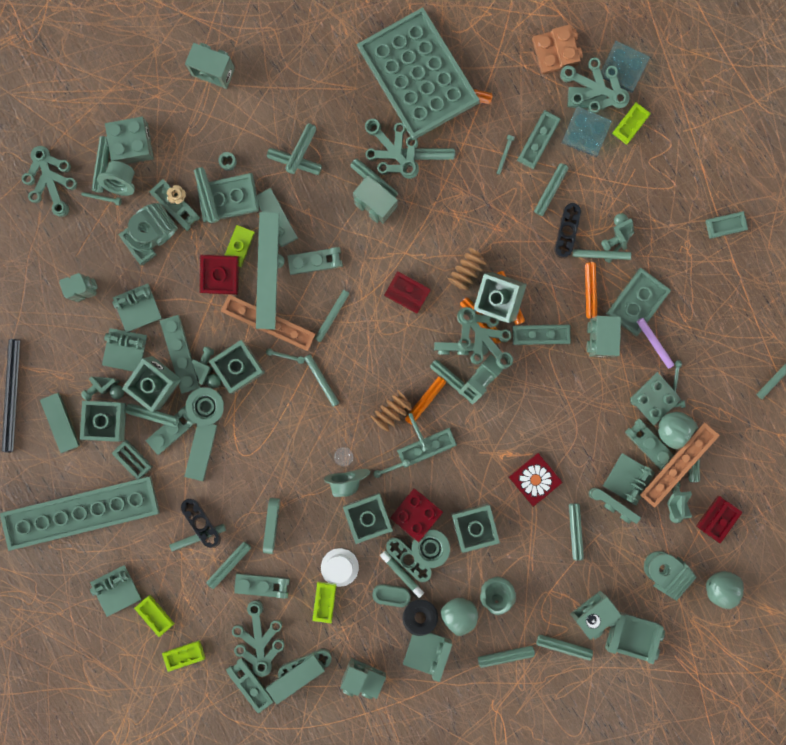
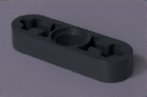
[554,203,581,258]
[181,499,221,548]

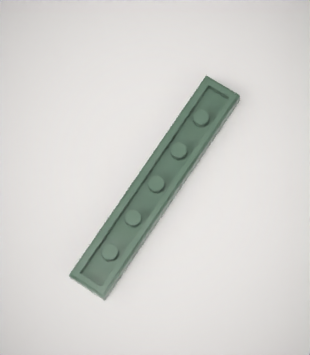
[256,212,280,329]

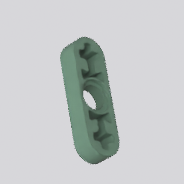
[263,498,280,554]
[386,537,432,582]
[278,649,332,678]

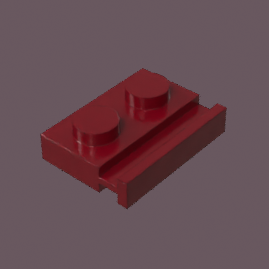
[384,271,431,314]
[696,496,743,544]

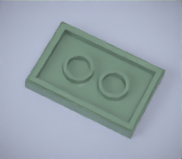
[197,173,259,223]
[606,268,671,336]

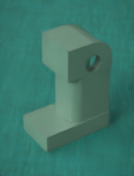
[458,354,503,405]

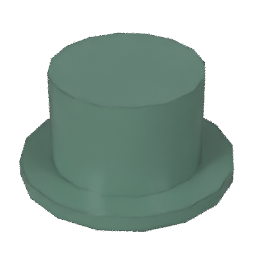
[97,161,135,196]
[185,387,224,426]
[412,529,450,568]

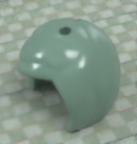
[658,412,697,450]
[706,571,744,609]
[480,577,516,615]
[440,598,478,636]

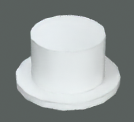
[321,548,359,587]

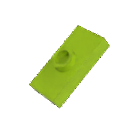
[612,102,651,145]
[225,225,255,268]
[312,582,337,623]
[134,595,175,637]
[162,640,206,672]

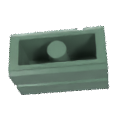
[59,273,98,302]

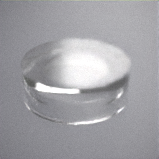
[334,447,354,466]

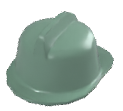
[324,469,370,497]

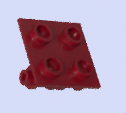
[390,488,443,543]

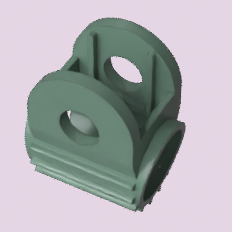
[126,203,178,251]
[644,551,697,601]

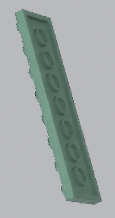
[0,476,160,551]

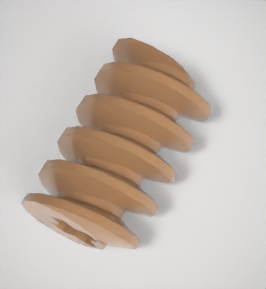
[447,248,487,290]
[370,390,412,432]

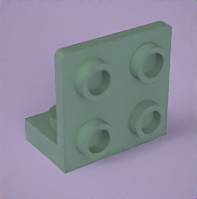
[403,633,452,682]

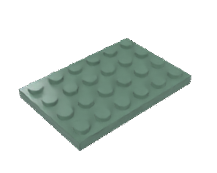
[357,7,480,140]

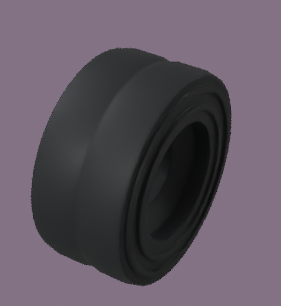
[402,599,438,636]

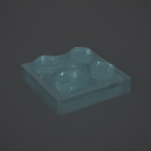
[601,41,650,93]
[561,106,612,157]

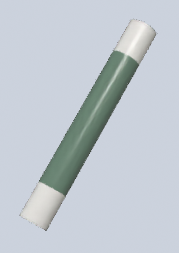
[380,551,424,598]

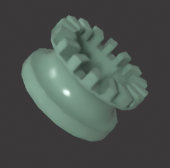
[218,152,237,171]

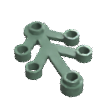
[560,57,630,113]
[365,119,419,179]
[22,146,77,217]
[457,307,513,369]
[232,600,285,677]

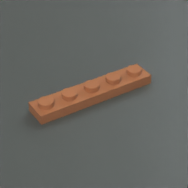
[221,294,316,351]
[639,423,720,508]

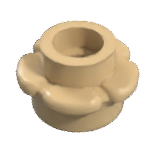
[167,185,186,204]

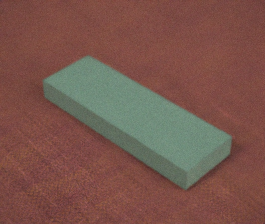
[517,110,561,169]
[257,188,298,248]
[512,325,571,345]
[40,393,80,453]
[184,424,218,481]
[397,428,457,468]
[266,654,325,705]

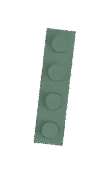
[160,315,201,394]

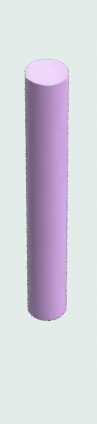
[637,318,674,369]

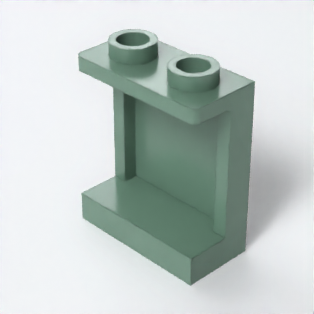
[605,612,665,664]

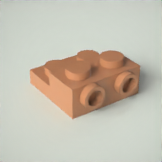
[532,24,583,75]

